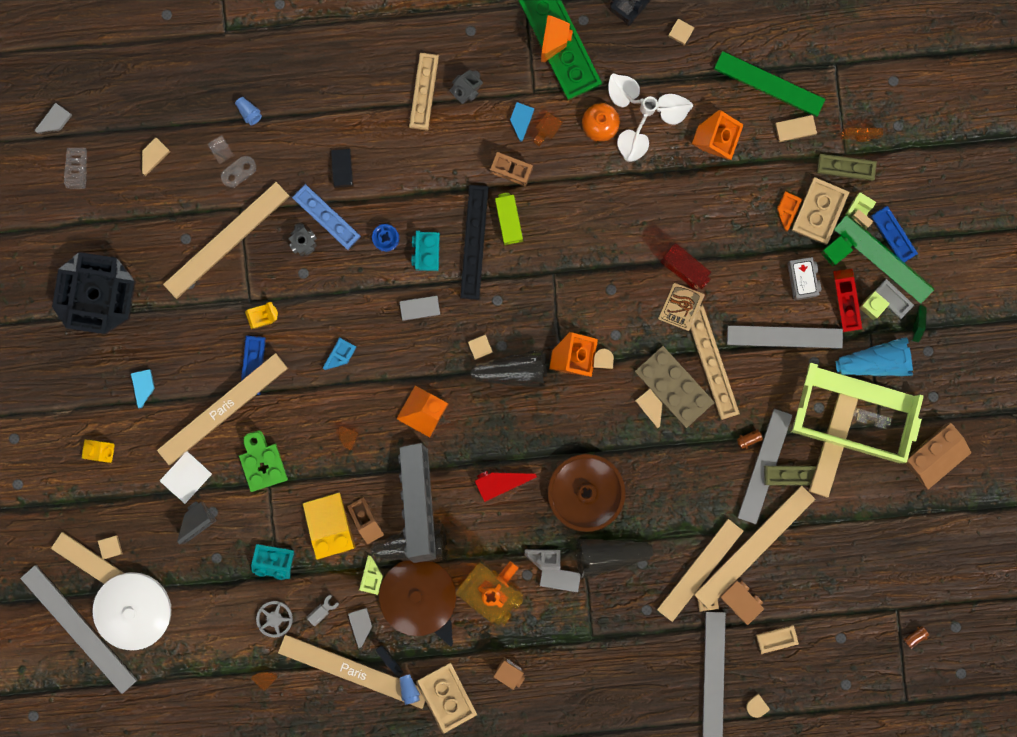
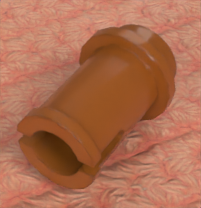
[737,429,763,449]
[903,626,929,649]

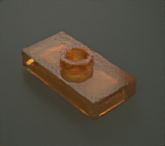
[842,128,883,142]

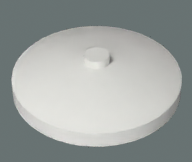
[93,572,171,650]

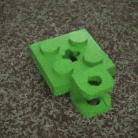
[239,430,288,492]

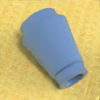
[235,97,262,125]
[399,675,420,705]

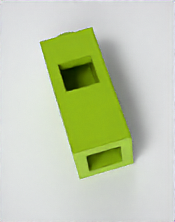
[495,193,523,245]

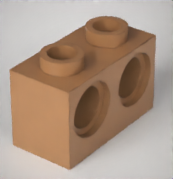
[490,152,533,187]

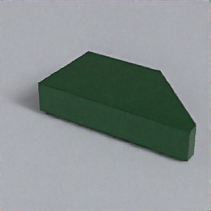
[912,305,927,343]

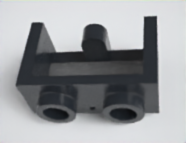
[610,0,651,26]

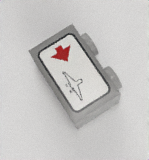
[787,257,821,301]

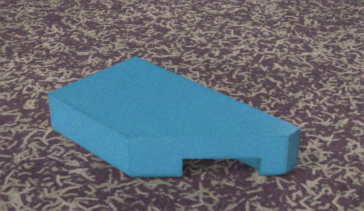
[510,102,534,142]
[322,337,357,370]

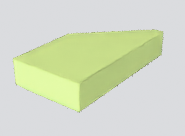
[359,555,383,595]

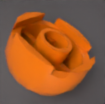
[582,103,620,142]

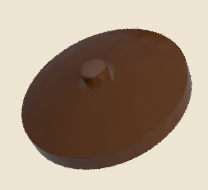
[548,454,626,532]
[379,559,457,636]

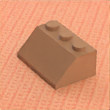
[905,423,971,490]

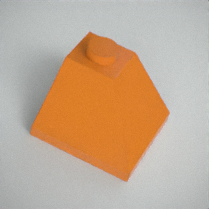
[541,15,573,62]
[692,110,743,160]
[549,332,598,377]
[396,386,449,438]

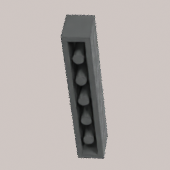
[398,443,436,563]

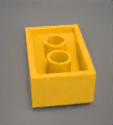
[303,493,356,559]

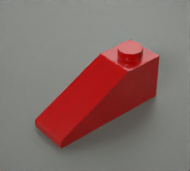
[833,268,862,332]
[475,471,537,502]

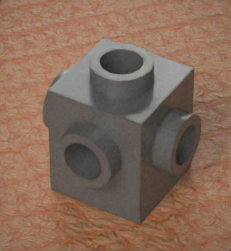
[450,70,483,104]
[289,227,317,256]

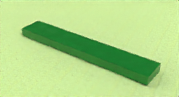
[714,51,826,117]
[834,214,934,303]

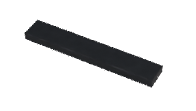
[460,185,488,300]

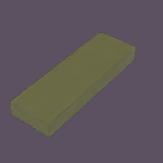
[817,154,877,181]
[764,466,816,485]

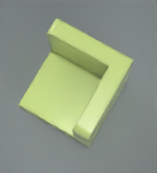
[845,192,876,217]

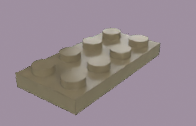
[635,346,715,428]

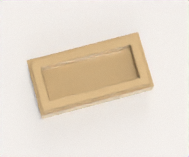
[775,115,817,142]
[756,625,799,654]

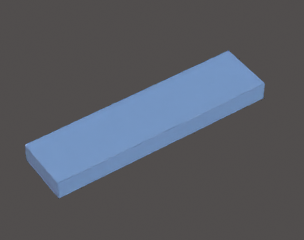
[292,184,361,250]

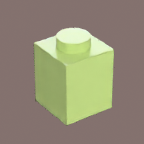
[859,291,890,320]

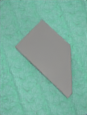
[35,103,72,134]
[348,608,372,648]

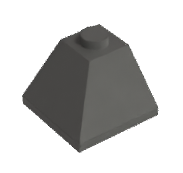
[177,501,217,545]

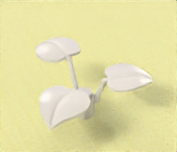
[608,74,693,162]

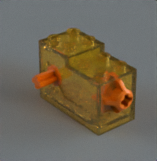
[455,559,524,626]

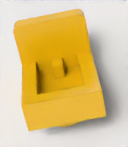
[245,302,278,329]
[82,440,115,463]

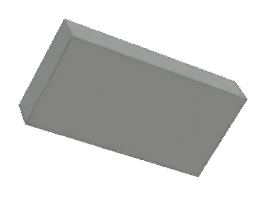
[875,279,914,319]
[400,296,440,321]
[540,570,581,592]

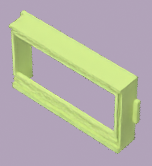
[791,363,923,463]

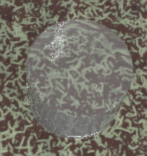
[208,135,234,164]

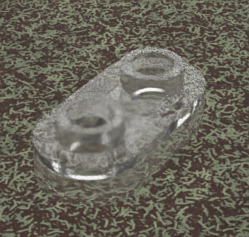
[221,156,256,188]
[853,408,892,429]

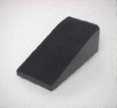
[331,149,354,188]

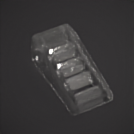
[64,148,87,189]

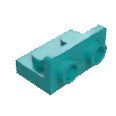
[412,231,440,271]
[251,544,294,580]

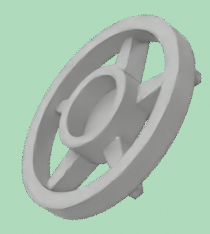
[256,601,293,638]

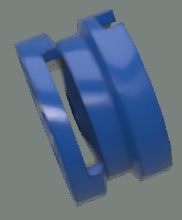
[372,224,400,252]

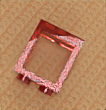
[660,243,711,291]

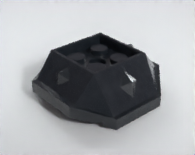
[52,252,136,335]

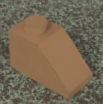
[347,497,384,545]

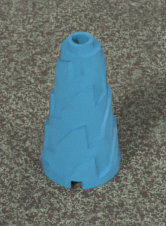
[835,337,913,376]

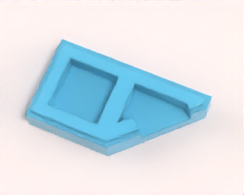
[131,369,155,408]

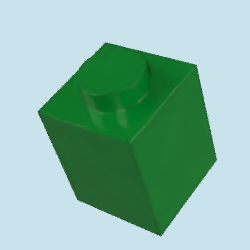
[820,236,853,267]

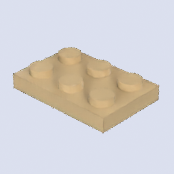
[791,177,849,245]
[416,663,477,734]

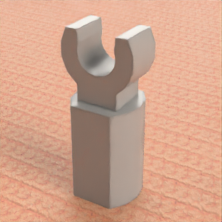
[306,595,339,626]

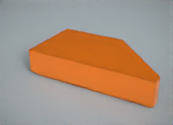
[777,191,803,232]

